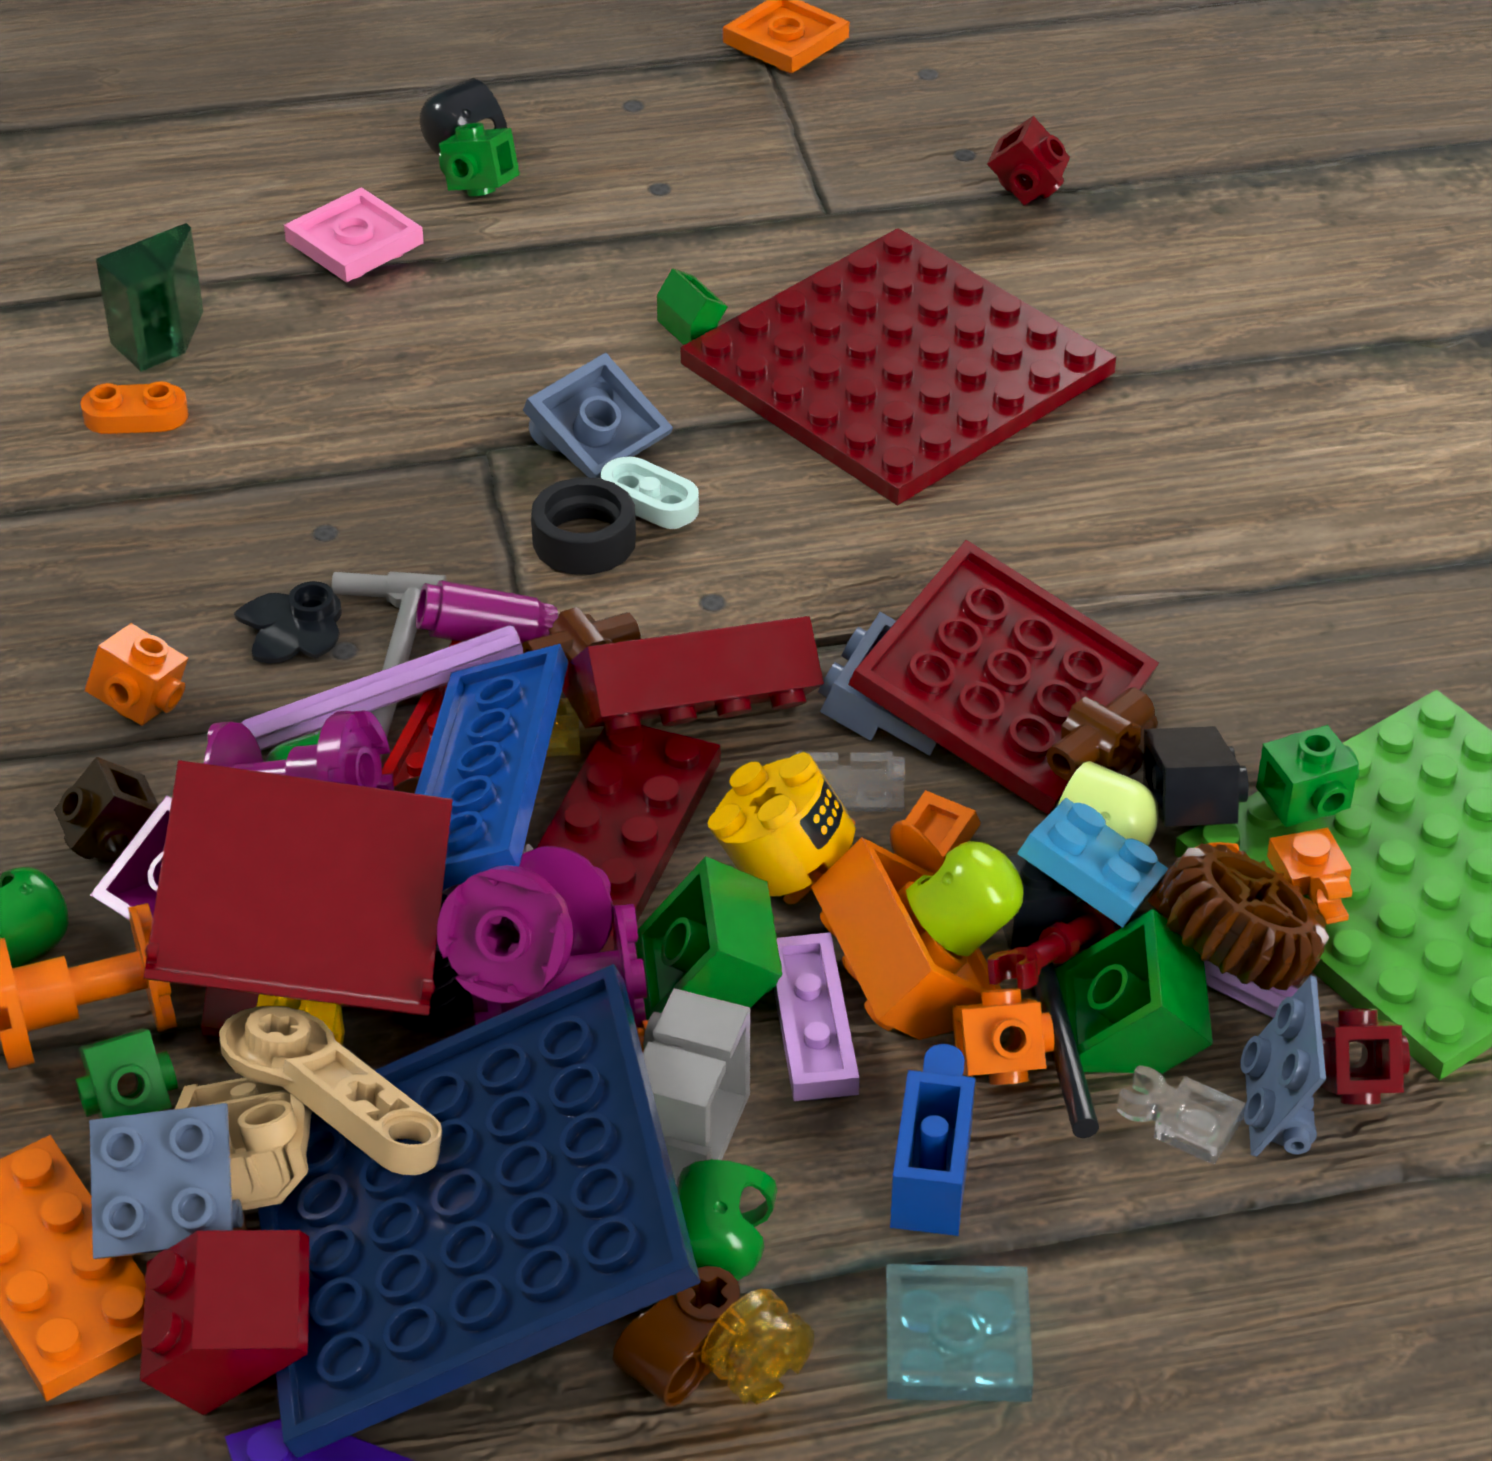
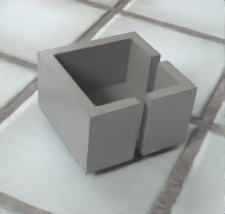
[643,988,750,1183]

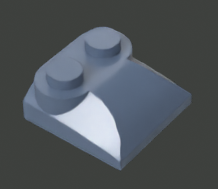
[523,352,673,478]

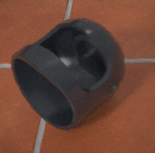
[419,78,507,155]

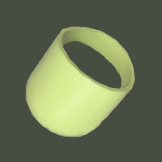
[1058,761,1159,846]

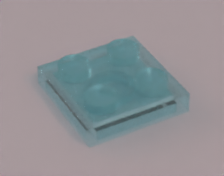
[886,1264,1033,1402]

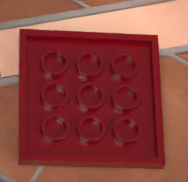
[848,540,1159,815]

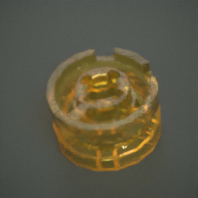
[702,1289,814,1405]

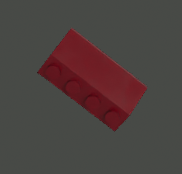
[562,616,824,735]

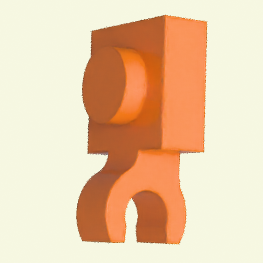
[1267,827,1353,924]

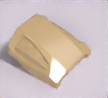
[175,1077,312,1211]

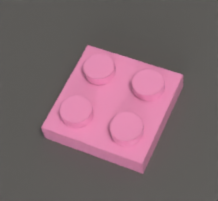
[284,187,424,282]

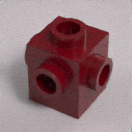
[987,116,1070,205]
[1320,1008,1410,1105]

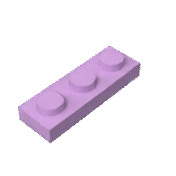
[774,932,859,1101]

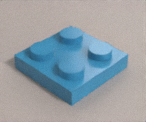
[1017,798,1169,927]

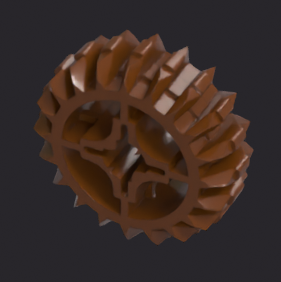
[1157,843,1329,991]

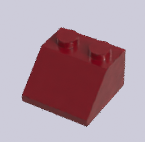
[140,1230,310,1416]

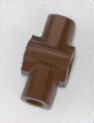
[522,607,641,662]
[1046,687,1155,781]

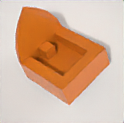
[890,790,981,874]

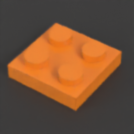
[723,0,850,74]

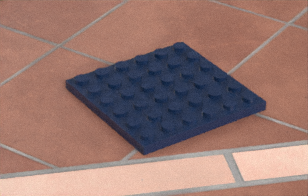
[258,964,701,1458]

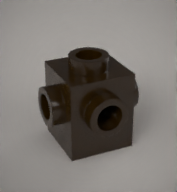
[54,757,159,864]

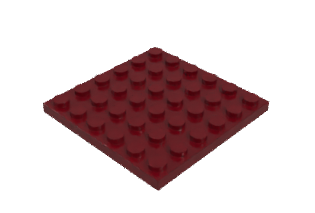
[680,228,1117,506]

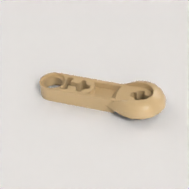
[219,1006,442,1175]

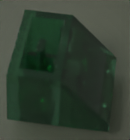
[96,223,203,372]

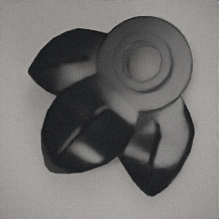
[234,581,342,663]

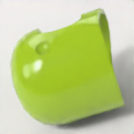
[906,841,1024,956]

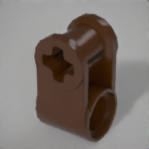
[613,1266,743,1406]

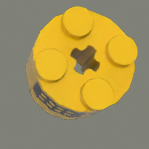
[707,752,856,896]

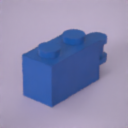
[890,1044,976,1236]

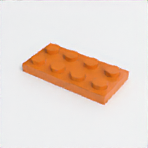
[0,1135,146,1402]

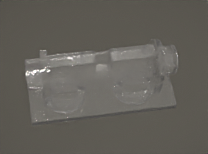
[784,750,905,811]

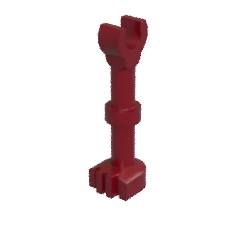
[987,900,1132,990]

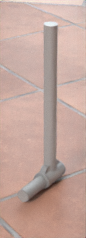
[332,571,447,760]

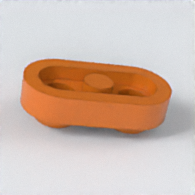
[81,381,189,434]

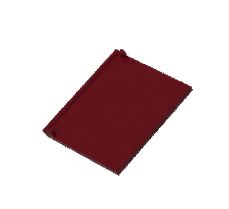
[143,760,453,1016]

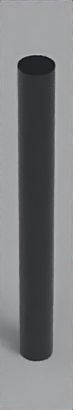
[1034,962,1099,1138]

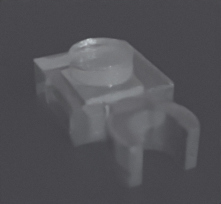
[1117,1066,1246,1165]

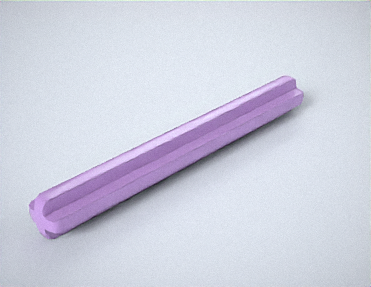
[242,626,523,751]

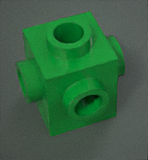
[439,123,520,196]
[1256,725,1360,828]
[75,1028,178,1119]

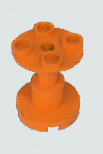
[0,903,177,1070]

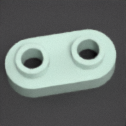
[601,457,699,529]

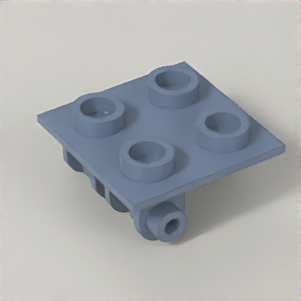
[1240,975,1326,1157]
[89,1103,243,1260]

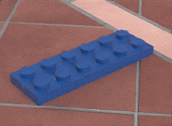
[415,644,569,892]

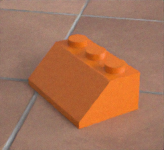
[811,837,1002,1040]

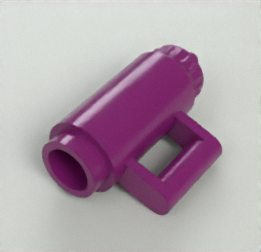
[416,580,558,644]

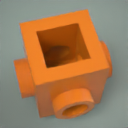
[84,623,188,726]
[952,988,1054,1085]

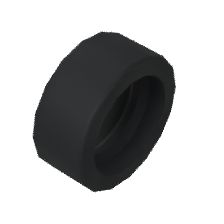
[531,477,636,575]

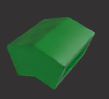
[657,268,728,345]

